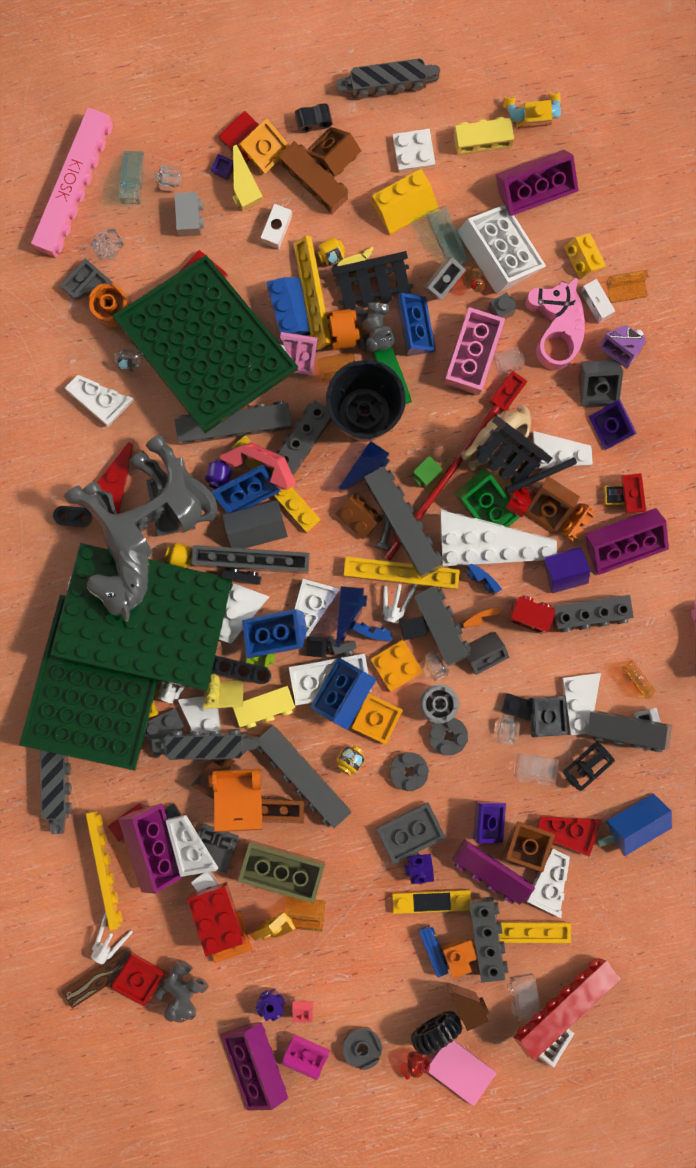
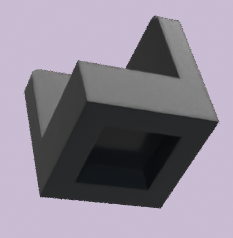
[306,636,327,658]

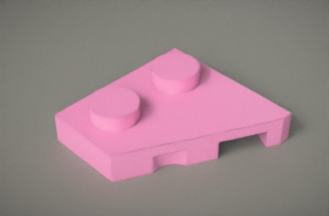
[280,332,318,375]

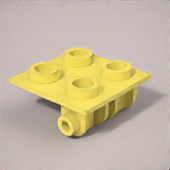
[204,673,244,709]

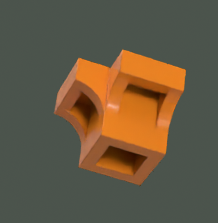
[441,939,478,979]

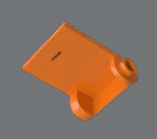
[209,769,262,832]

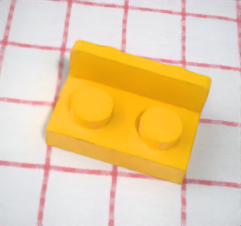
[250,912,295,941]

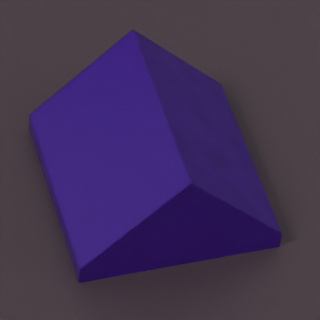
[589,399,637,450]
[544,547,590,593]
[473,801,506,843]

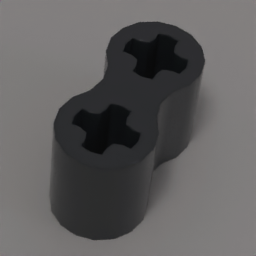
[295,103,333,133]

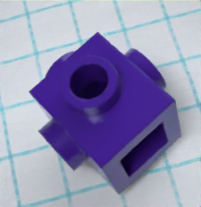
[404,854,434,884]
[256,988,286,1021]

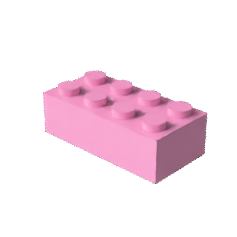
[444,307,505,395]

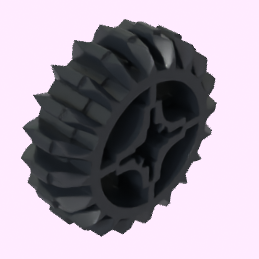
[411,1011,463,1055]

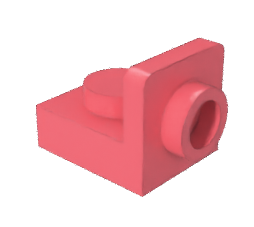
[292,1000,313,1022]

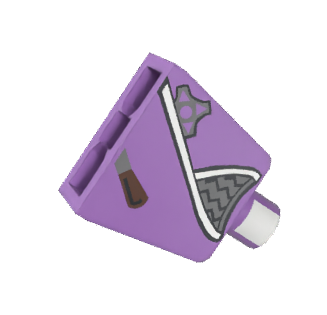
[599,325,646,369]

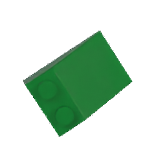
[454,469,520,527]

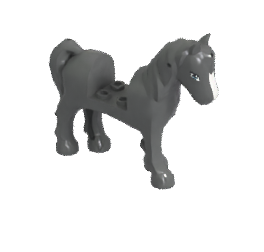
[64,434,217,622]

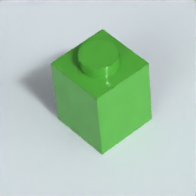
[412,456,443,488]

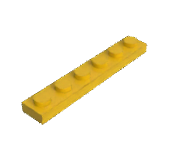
[294,235,331,350]
[232,435,321,533]
[344,557,460,589]
[86,810,123,931]

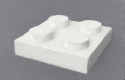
[393,129,435,173]

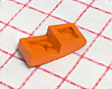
[461,607,501,628]

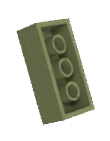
[238,840,325,903]

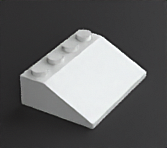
[457,205,546,294]

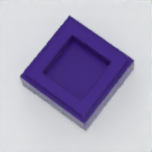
[210,154,233,180]

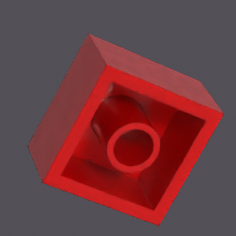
[506,595,556,634]

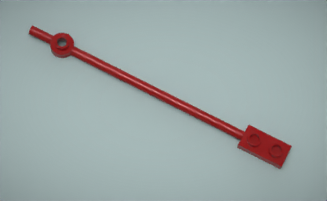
[384,370,528,561]

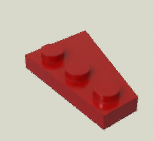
[536,816,602,857]

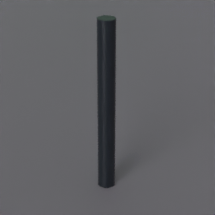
[505,457,577,494]

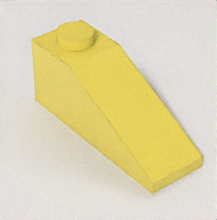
[232,145,263,211]

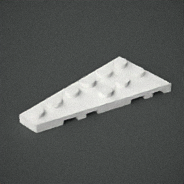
[440,509,557,566]

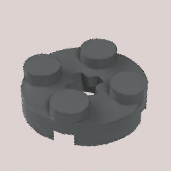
[429,718,468,755]
[390,752,429,791]
[343,1027,382,1070]

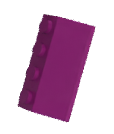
[496,150,579,216]
[585,508,669,575]
[118,804,184,894]
[452,839,535,905]
[221,1022,288,1111]

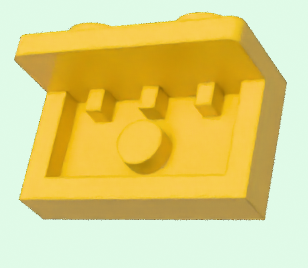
[564,233,606,279]

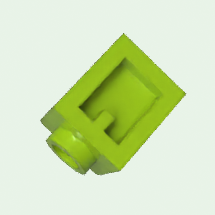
[246,653,276,668]

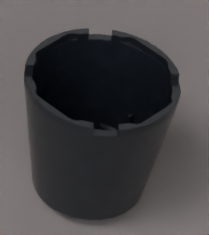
[326,359,406,442]

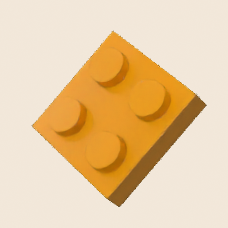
[238,118,289,174]
[370,639,423,692]
[352,694,403,745]

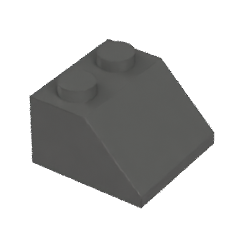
[579,360,623,406]

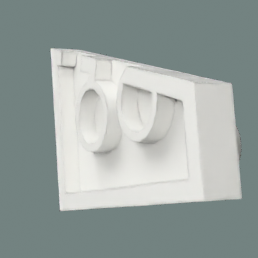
[295,579,340,639]
[178,696,221,733]

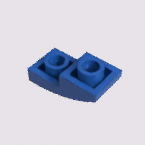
[466,564,502,595]
[352,622,393,642]

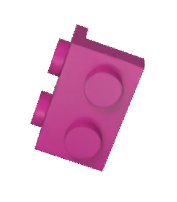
[282,1034,330,1080]

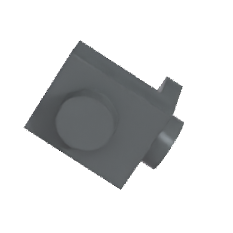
[327,636,357,657]

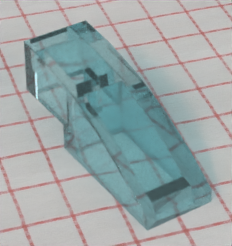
[119,151,144,204]
[426,206,468,264]

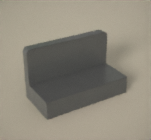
[467,632,509,675]

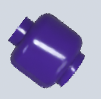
[205,460,232,489]

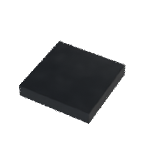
[529,696,568,737]

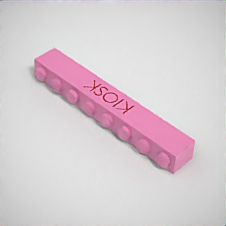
[31,107,113,258]

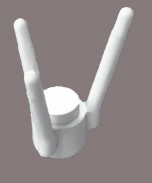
[382,584,417,623]
[158,681,185,703]
[91,912,133,964]

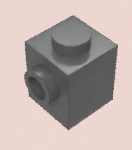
[488,293,516,319]

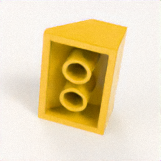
[372,169,439,235]

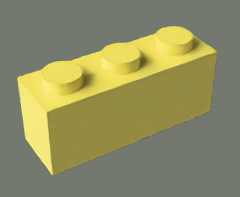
[454,117,514,155]
[233,686,296,729]

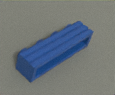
[418,925,450,978]

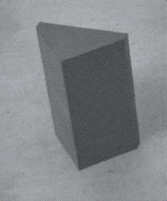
[223,500,288,548]

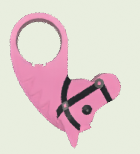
[525,278,585,370]

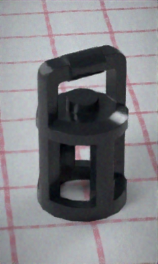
[563,741,615,791]

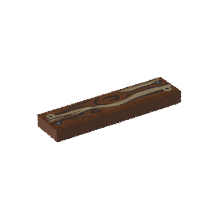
[62,947,133,1009]

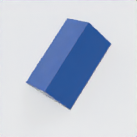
[397,293,436,356]
[211,465,281,513]
[606,794,672,856]

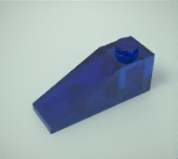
[339,441,390,493]
[336,586,367,647]

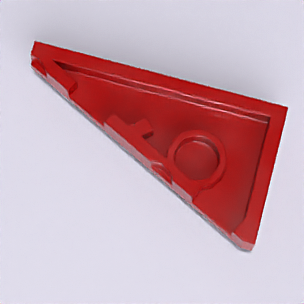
[97,442,133,514]

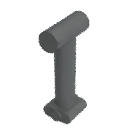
[375,513,391,551]

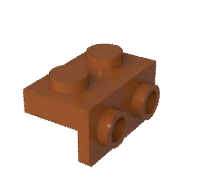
[335,494,382,539]

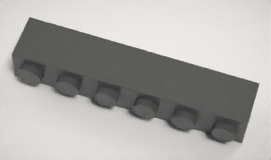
[175,401,292,445]
[364,466,443,579]
[192,545,310,574]
[257,725,352,828]

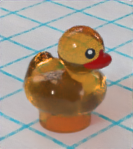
[460,265,485,292]

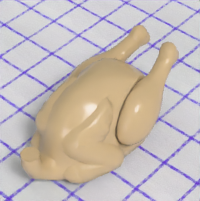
[461,404,531,470]

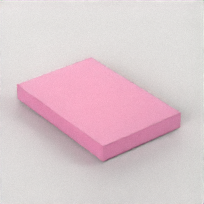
[425,1040,497,1106]

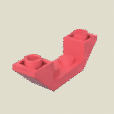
[220,442,296,490]

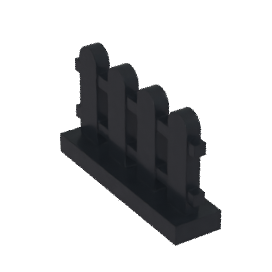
[332,251,413,310]
[475,415,553,484]

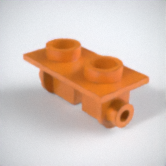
[559,503,595,542]

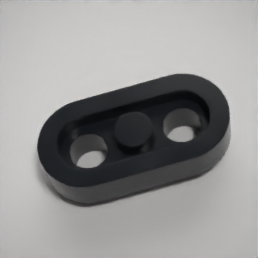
[53,506,93,527]

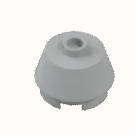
[420,684,459,723]

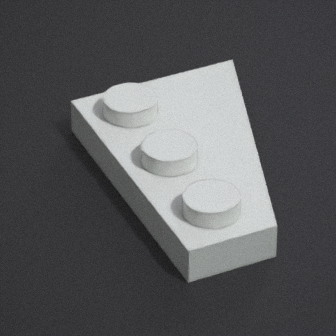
[65,375,134,427]
[532,431,593,470]
[219,583,269,644]
[562,673,601,735]
[166,815,218,877]
[525,848,570,918]

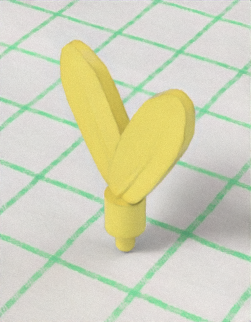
[337,247,374,284]

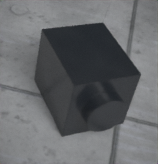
[399,616,430,641]

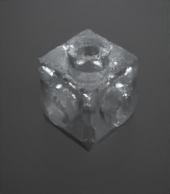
[90,229,124,260]

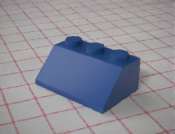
[266,277,311,342]
[242,609,307,659]
[309,657,377,730]

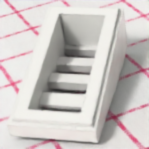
[538,1029,575,1068]

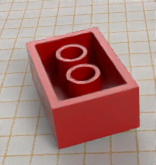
[187,882,245,957]

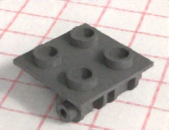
[198,823,239,873]

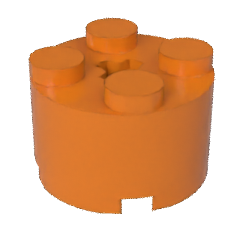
[89,283,130,328]
[326,309,360,350]

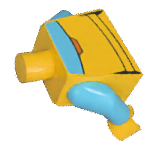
[503,91,561,128]

